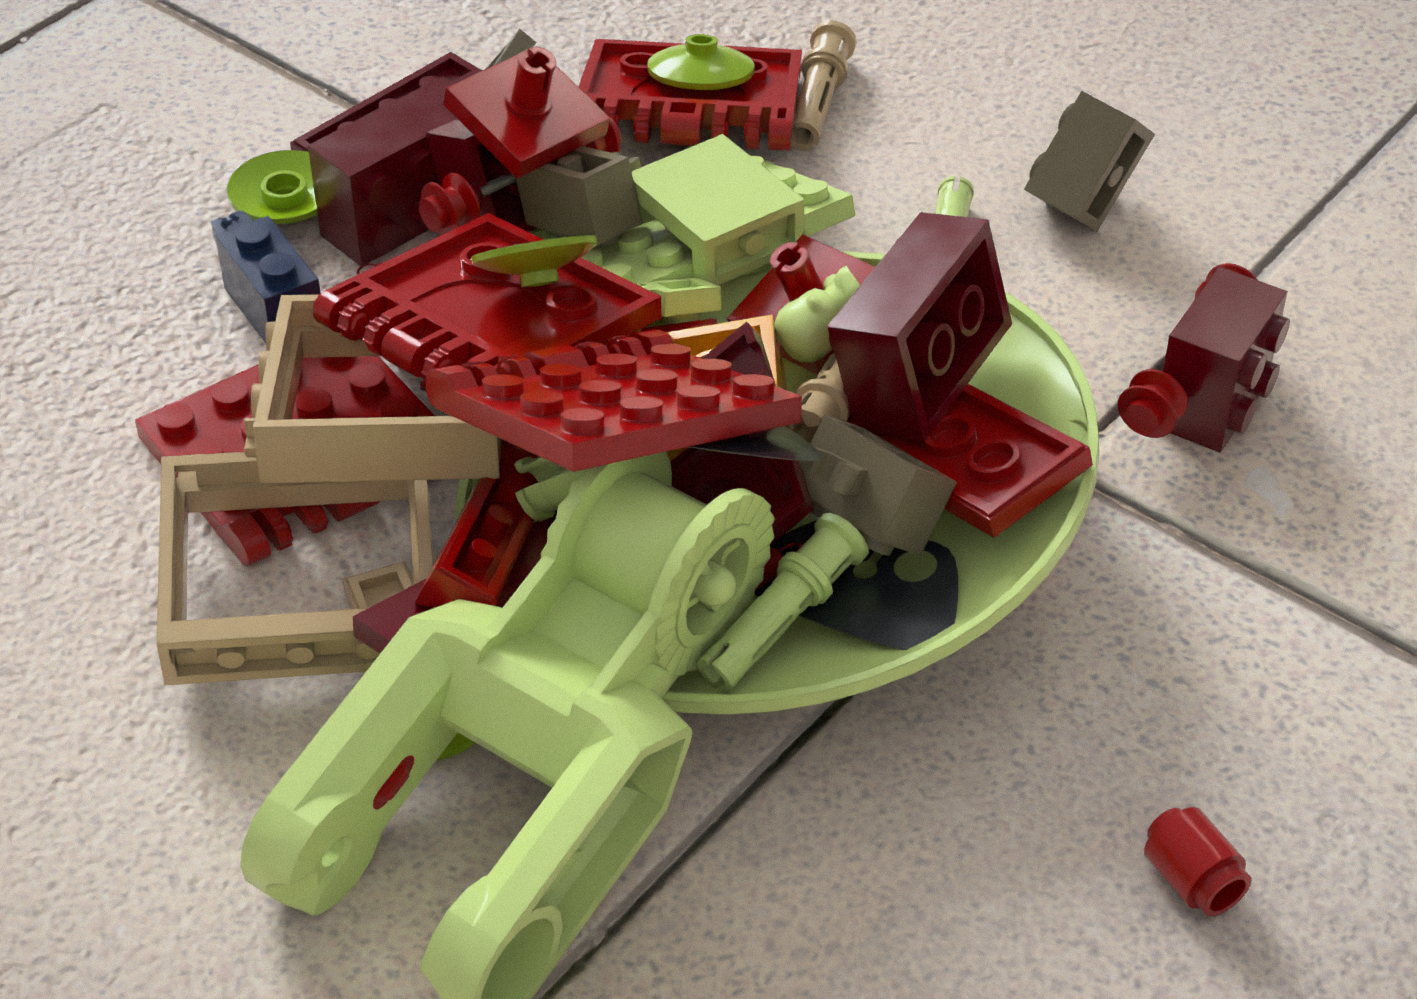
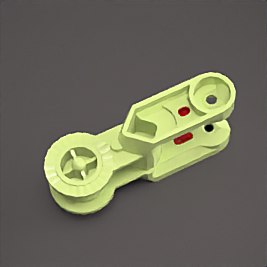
[240,452,775,999]

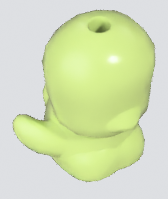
[775,266,860,362]

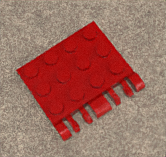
[578,39,802,151]
[313,213,661,379]
[426,329,802,472]
[135,356,435,567]

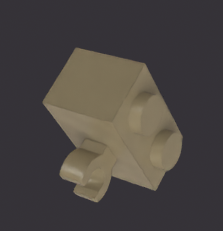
[1024,91,1155,232]
[515,146,642,247]
[800,414,957,556]

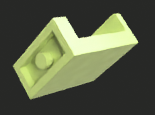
[632,134,805,286]

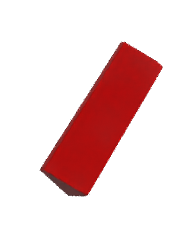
[415,439,539,607]

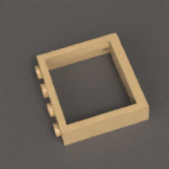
[244,295,502,484]
[156,452,433,685]

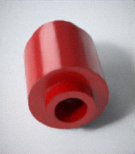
[1144,807,1252,917]

